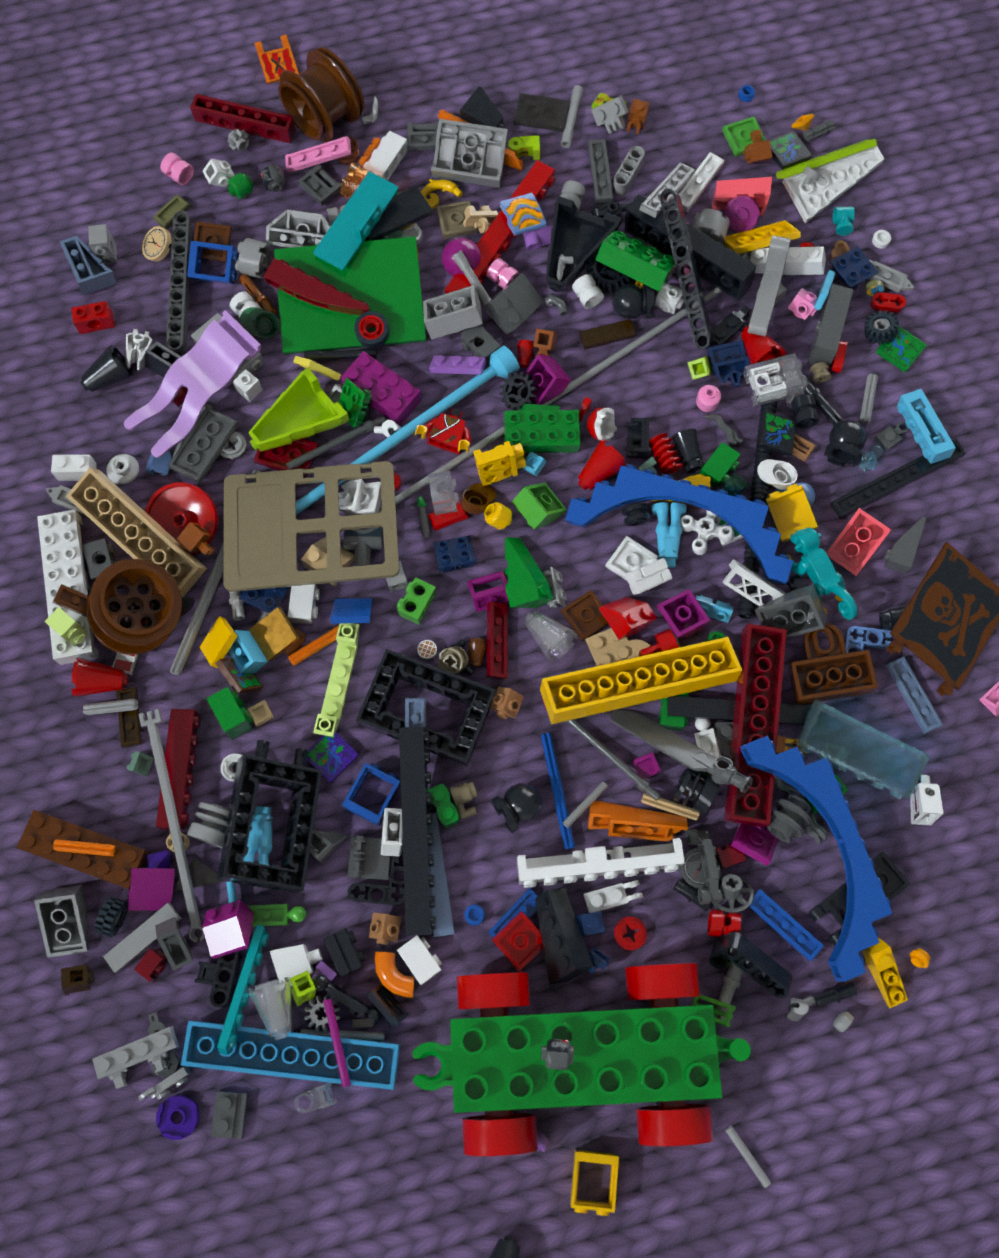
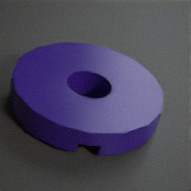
[156,1095,200,1140]

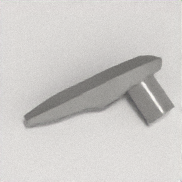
[362,96,378,124]
[557,254,573,281]

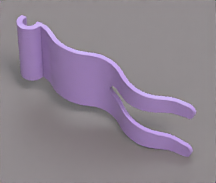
[124,310,261,458]

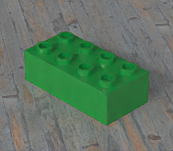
[596,231,676,292]
[503,410,580,453]

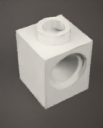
[233,369,262,402]

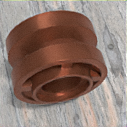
[337,136,360,165]

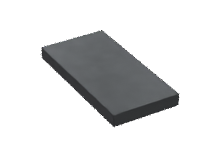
[168,407,239,483]

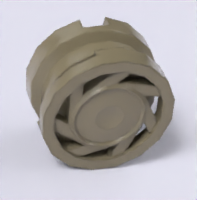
[438,646,468,674]

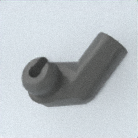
[545,293,569,316]

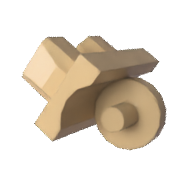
[463,205,498,233]

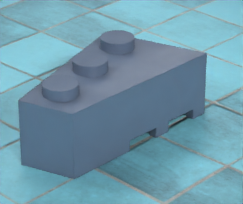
[60,236,117,296]

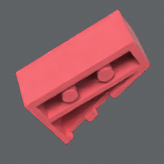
[712,177,772,216]

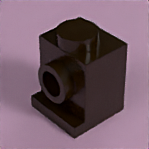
[61,964,94,996]

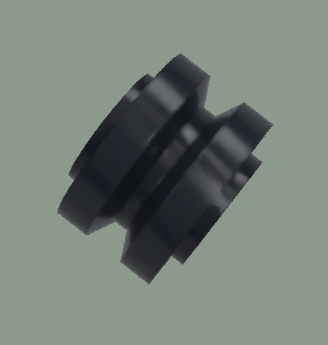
[621,503,650,526]

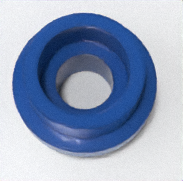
[738,85,755,102]

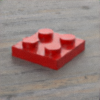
[491,911,543,971]

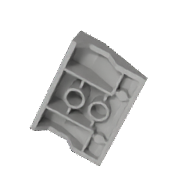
[431,119,508,188]

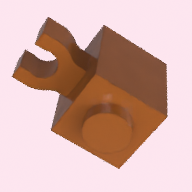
[626,98,650,134]
[744,129,772,165]
[533,328,558,358]
[176,522,215,556]

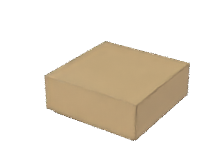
[247,700,274,727]

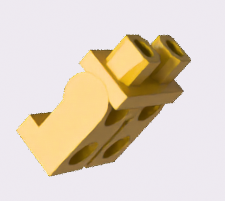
[473,441,526,486]

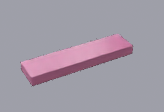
[285,136,351,173]

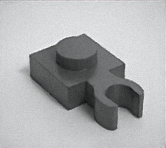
[874,421,909,452]

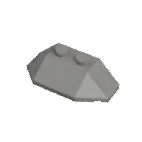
[265,209,331,248]

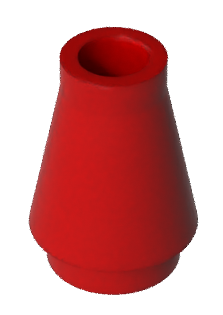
[517,339,535,368]

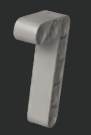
[748,235,791,337]

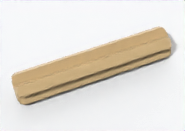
[641,793,700,821]

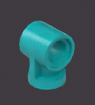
[833,207,855,236]

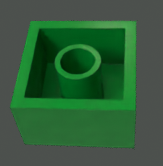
[206,687,253,740]

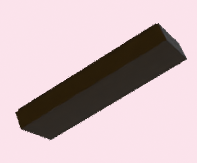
[579,319,636,350]
[116,687,142,748]

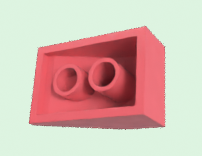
[826,508,892,576]

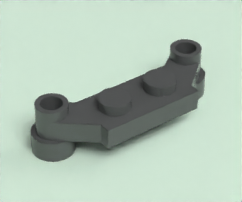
[686,829,722,904]

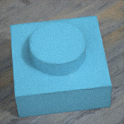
[522,452,547,477]

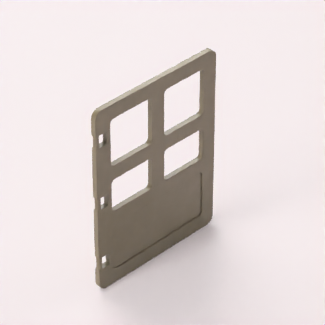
[224,461,399,592]

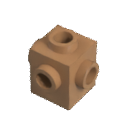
[490,687,524,719]
[369,913,402,945]

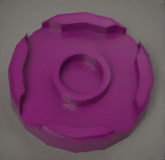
[724,196,760,232]

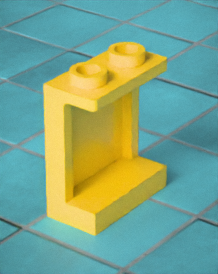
[766,484,819,543]

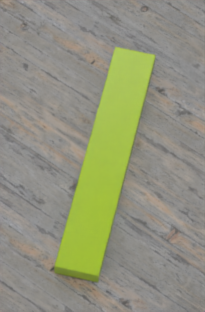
[776,139,877,179]

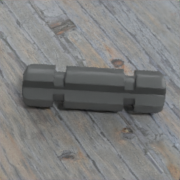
[803,120,835,141]

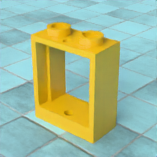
[570,1149,619,1216]

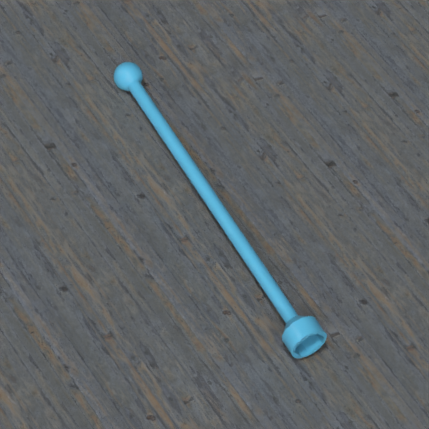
[296,346,520,515]

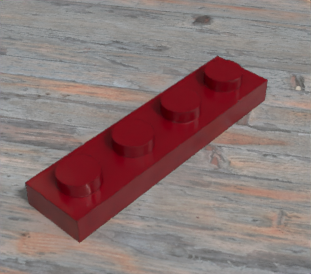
[487,601,508,680]

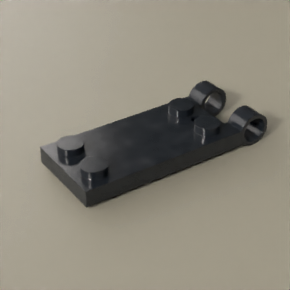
[808,851,911,946]

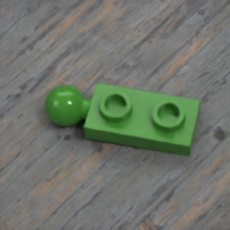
[247,904,306,927]

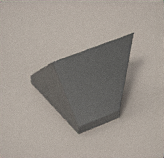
[310,829,351,865]

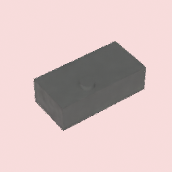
[807,284,853,366]

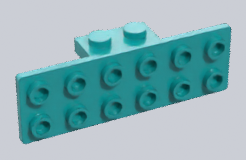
[313,172,399,271]

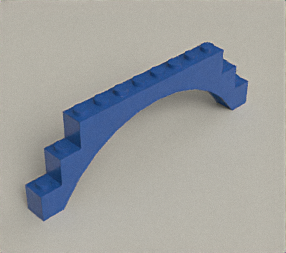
[565,464,793,585]
[740,736,893,982]

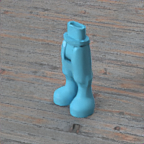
[651,502,687,568]
[243,806,273,865]

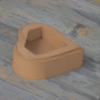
[830,240,850,260]

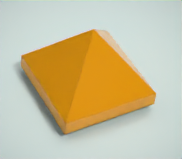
[791,114,814,131]

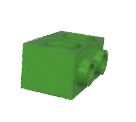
[397,577,437,625]

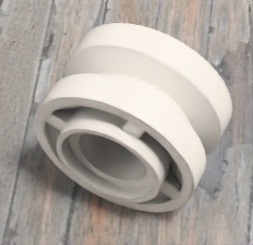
[221,754,243,782]

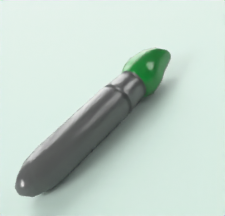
[417,496,430,539]

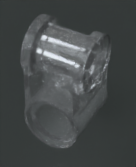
[294,1082,338,1113]

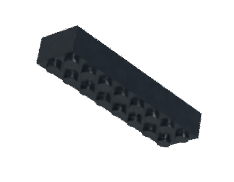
[624,194,756,301]

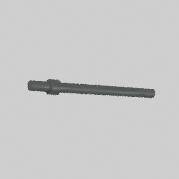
[286,415,386,470]
[568,719,661,801]

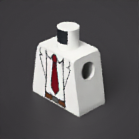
[910,775,943,825]

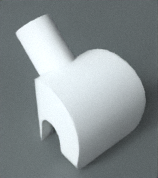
[374,420,401,438]

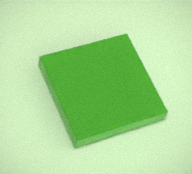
[722,117,766,157]

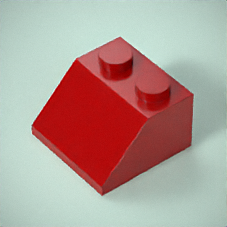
[599,597,657,640]

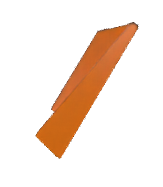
[588,800,688,842]

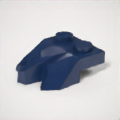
[706,340,751,387]

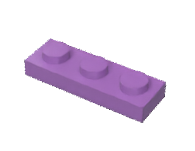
[429,355,486,375]

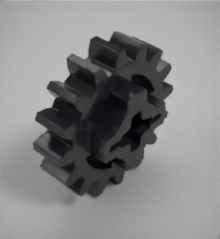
[499,371,538,411]

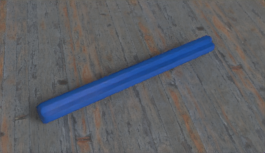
[541,733,575,849]

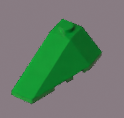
[505,537,553,608]

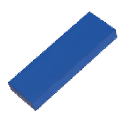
[488,888,538,938]

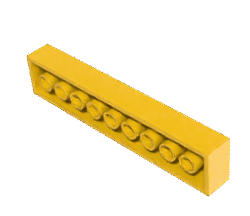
[540,637,742,724]

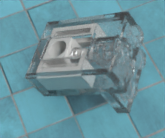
[743,353,808,407]

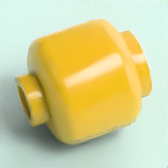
[484,502,512,530]

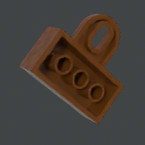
[788,622,878,704]

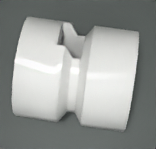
[572,274,604,309]
[230,291,264,326]

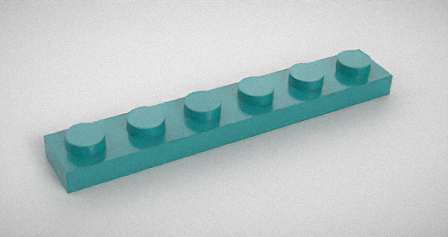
[217,925,269,1055]

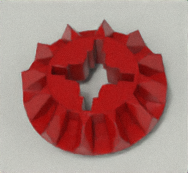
[614,917,647,950]

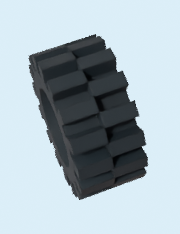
[865,310,899,345]
[94,896,128,938]

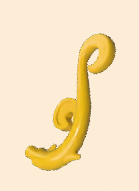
[402,179,463,230]

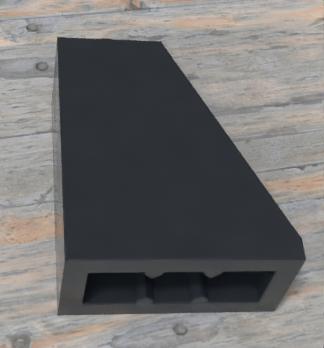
[460,86,504,129]

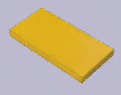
[723,220,801,254]

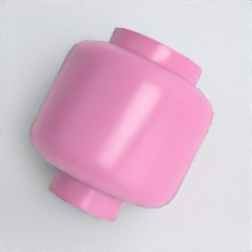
[696,385,721,412]

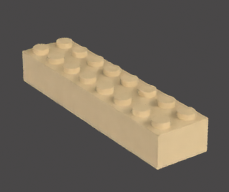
[66,467,207,597]

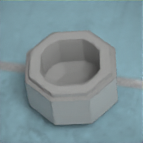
[833,1011,854,1032]

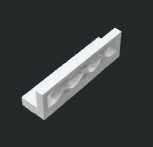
[723,559,787,606]

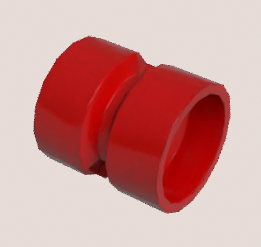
[707,909,741,937]

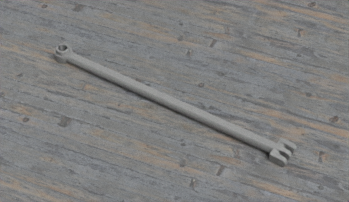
[139,709,205,942]

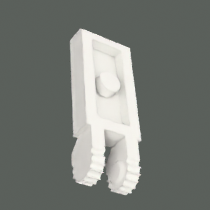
[583,880,643,913]

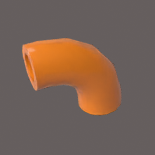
[375,952,415,998]

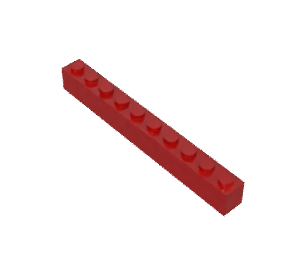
[445,160,556,294]

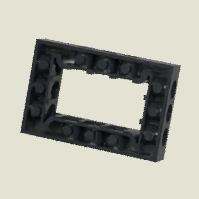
[356,649,496,767]

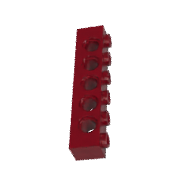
[190,94,296,144]

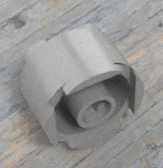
[692,209,730,244]
[235,238,271,279]

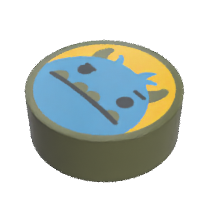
[865,280,884,296]

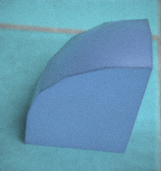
[144,450,172,476]

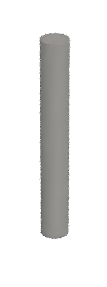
[563,782,608,828]
[725,1125,771,1188]

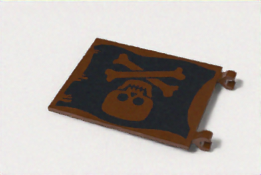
[886,542,999,696]

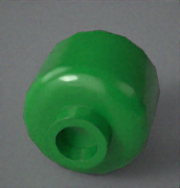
[227,172,254,199]

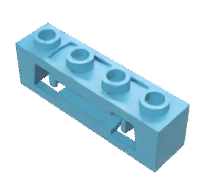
[897,389,956,464]

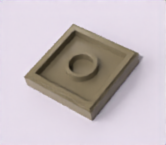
[436,200,477,239]

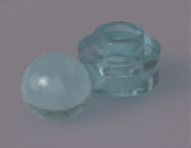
[859,444,883,472]

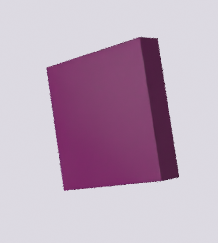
[731,824,779,866]

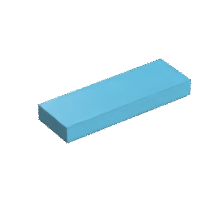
[814,270,835,311]

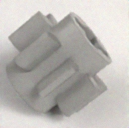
[227,129,250,152]

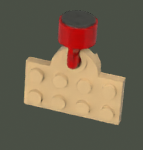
[585,628,681,710]

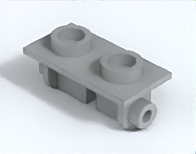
[543,567,566,609]

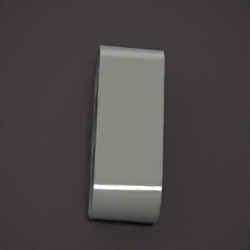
[613,146,645,196]

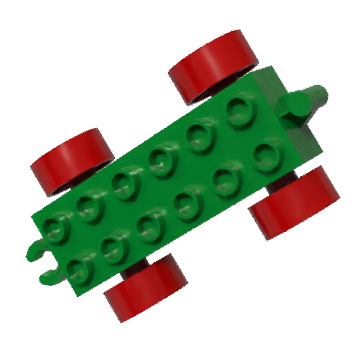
[412,963,751,1156]

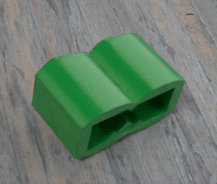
[428,783,459,829]

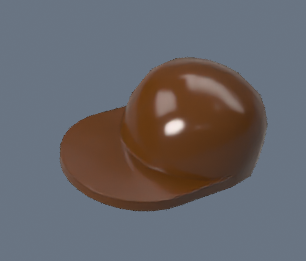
[461,483,497,515]

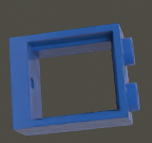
[187,241,239,285]
[342,763,401,826]

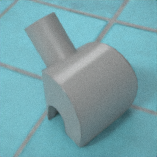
[787,995,815,1021]

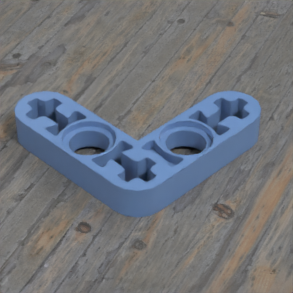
[844,626,893,653]

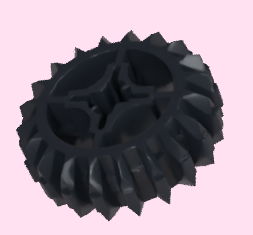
[586,253,633,295]

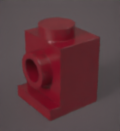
[716,843,747,870]
[134,948,168,982]

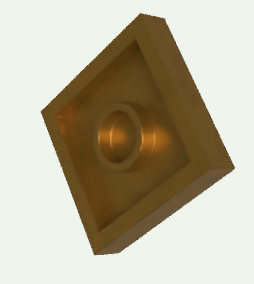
[249,607,300,661]

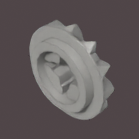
[220,432,247,460]

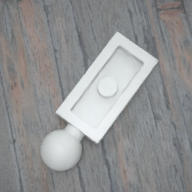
[694,719,721,772]

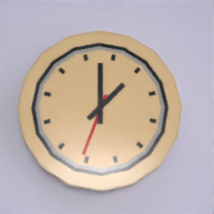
[142,226,172,262]

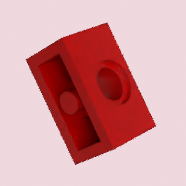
[71,301,115,334]

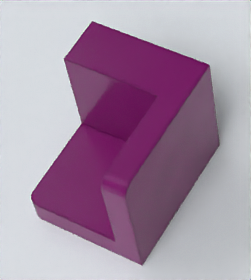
[632,752,661,779]

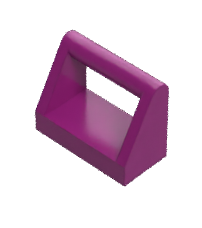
[467,570,509,612]

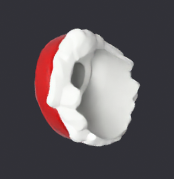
[586,407,617,441]

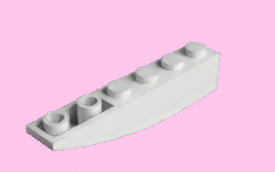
[738,247,826,275]

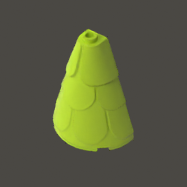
[248,368,349,452]

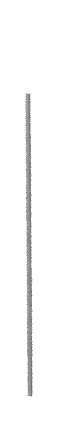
[378,287,723,513]

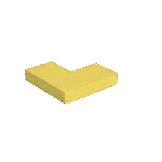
[293,356,341,380]

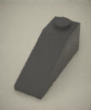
[883,517,926,574]

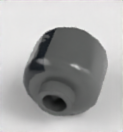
[261,164,286,192]
[541,1038,574,1070]

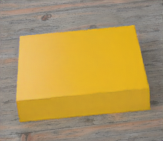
[200,616,238,668]

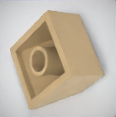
[301,537,354,587]

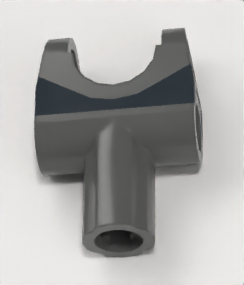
[343,515,383,566]

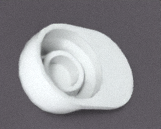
[757,459,798,490]

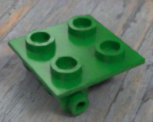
[338,378,372,428]

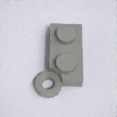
[138,1066,192,1101]

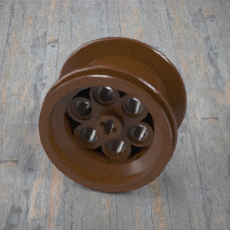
[278,47,365,142]
[86,559,182,655]

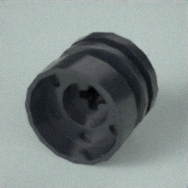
[673,767,720,815]

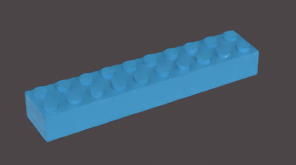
[181,1021,401,1090]

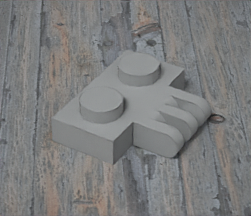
[591,95,628,134]

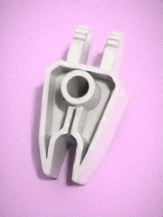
[125,329,152,370]

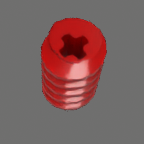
[649,433,683,475]

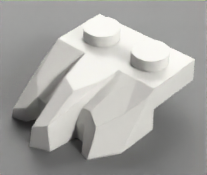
[339,479,382,515]

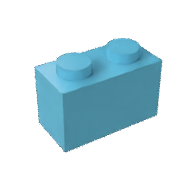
[229,630,268,673]

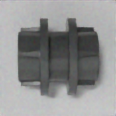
[767,794,812,843]

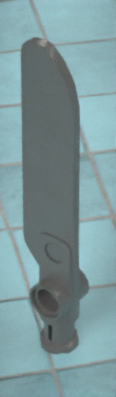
[610,710,753,793]

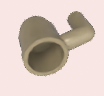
[449,782,478,819]

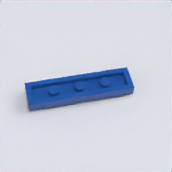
[749,889,824,962]

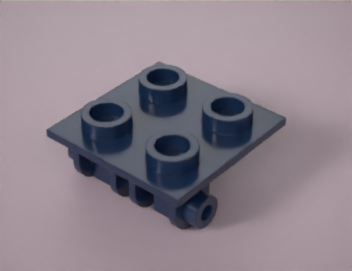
[830,246,879,291]
[433,535,476,573]
[239,587,288,613]

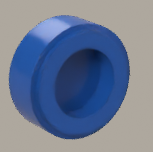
[464,905,485,926]

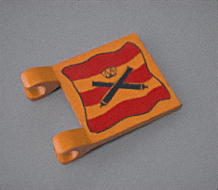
[255,35,299,84]

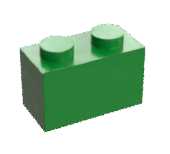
[700,442,740,489]

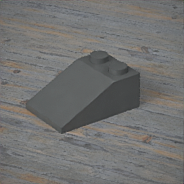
[483,273,544,335]
[755,585,827,638]
[34,885,89,958]

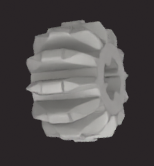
[304,996,340,1032]

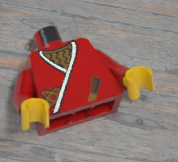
[414,408,472,455]

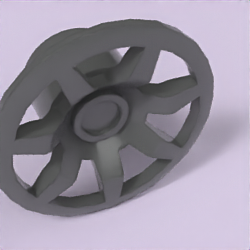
[711,874,754,913]

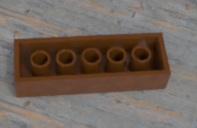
[16,810,151,890]

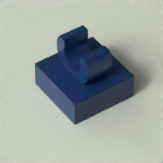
[588,946,610,974]

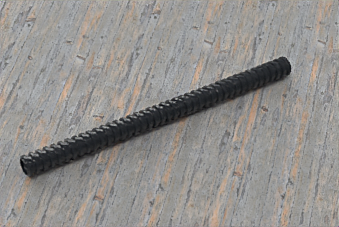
[737,397,778,619]

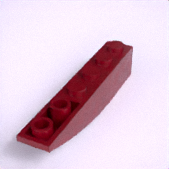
[264,258,370,315]

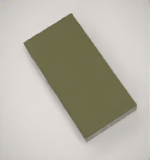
[153,195,191,229]

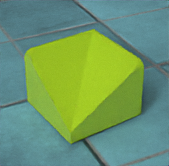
[688,356,712,380]

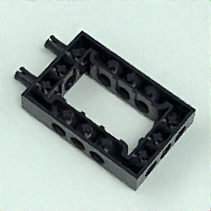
[217,740,322,893]

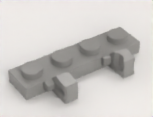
[92,1026,179,1089]

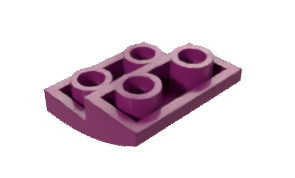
[128,868,175,911]

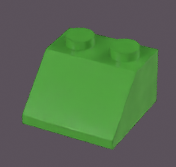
[512,483,567,530]

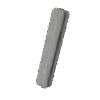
[860,373,878,424]
[83,699,138,715]

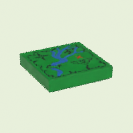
[875,326,927,372]

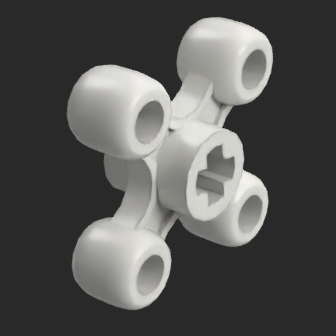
[680,510,734,555]

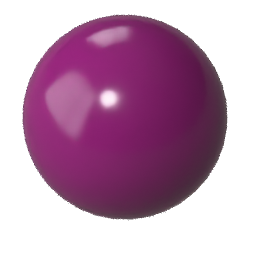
[442,238,481,277]

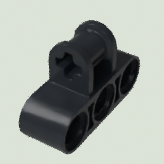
[194,950,242,1008]

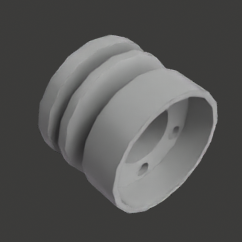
[187,802,229,848]

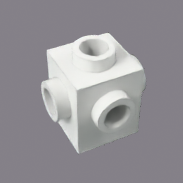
[203,159,234,187]
[655,283,684,314]

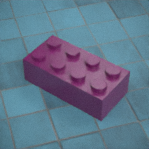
[341,351,422,426]

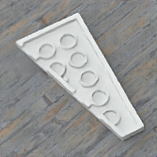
[783,146,884,224]

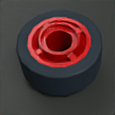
[354,311,389,348]

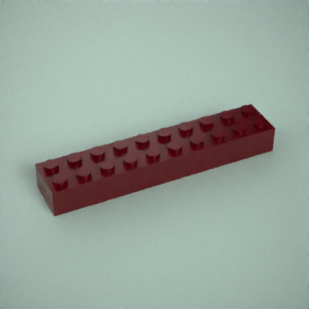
[724,623,787,827]

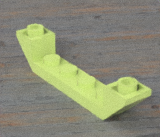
[313,623,360,737]

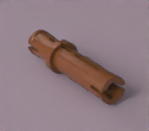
[239,274,277,319]

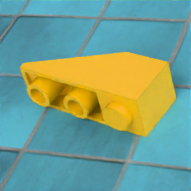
[862,937,908,1008]

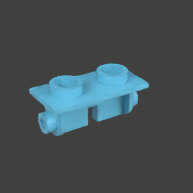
[696,595,733,623]

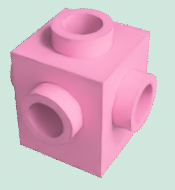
[788,288,817,320]

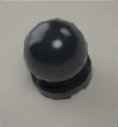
[612,283,654,319]
[824,419,866,467]
[491,783,542,833]

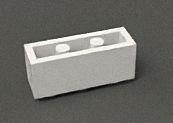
[363,131,408,181]

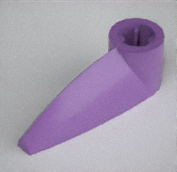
[523,226,553,250]

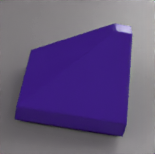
[146,850,171,869]

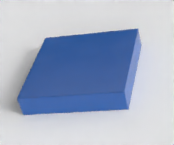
[331,598,373,624]

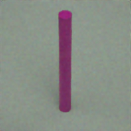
[323,998,351,1087]

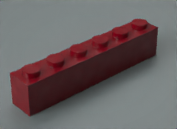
[156,708,201,831]

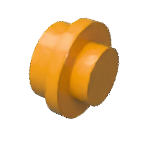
[909,948,931,968]

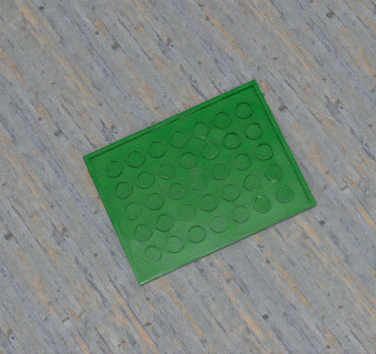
[274,237,426,355]

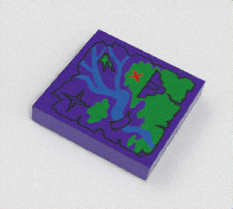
[306,732,359,783]

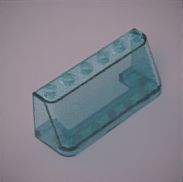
[797,699,930,799]

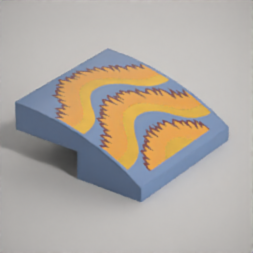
[500,193,546,236]

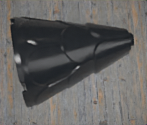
[546,196,622,292]

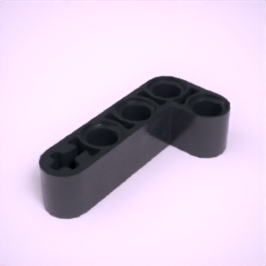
[709,932,793,998]

